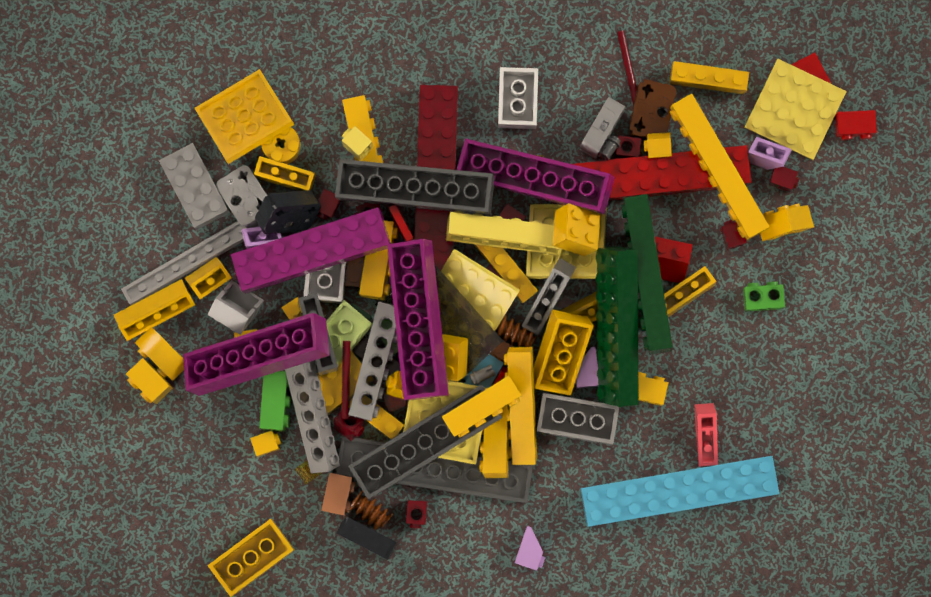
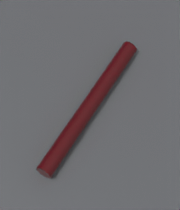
[617,31,637,105]
[341,341,350,419]

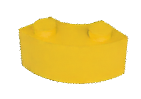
[135,328,184,381]

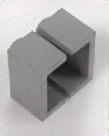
[208,280,264,335]

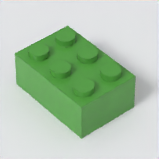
[259,371,291,432]

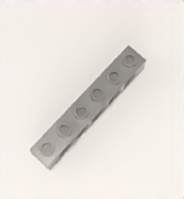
[349,302,397,422]
[285,361,340,473]

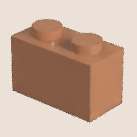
[321,473,356,516]

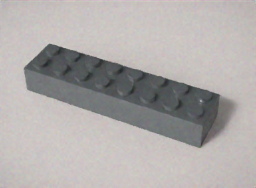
[335,159,495,215]
[348,384,502,500]

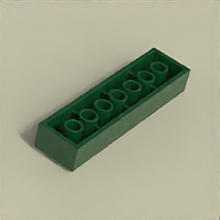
[621,194,673,355]
[596,246,639,407]

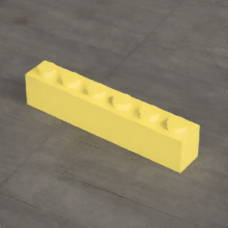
[446,211,563,255]

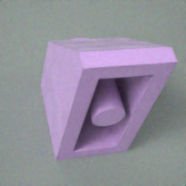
[748,137,792,170]
[241,227,282,249]
[574,347,598,389]
[515,526,545,571]

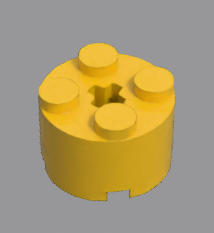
[261,127,301,164]

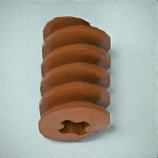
[496,315,537,347]
[350,490,393,531]

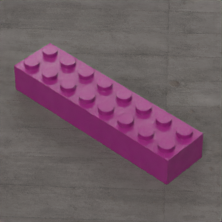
[457,138,615,215]
[231,208,391,294]
[387,239,449,400]
[183,313,330,396]

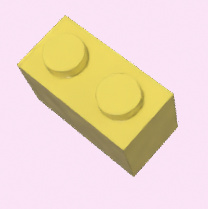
[342,126,373,161]

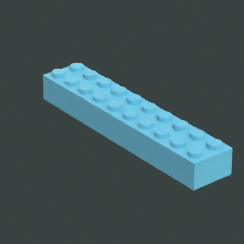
[580,456,779,527]

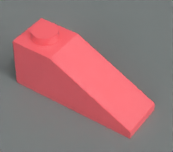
[694,403,718,466]

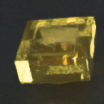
[294,460,322,485]

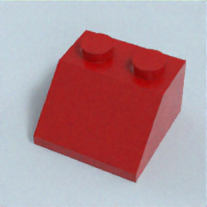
[655,236,693,283]

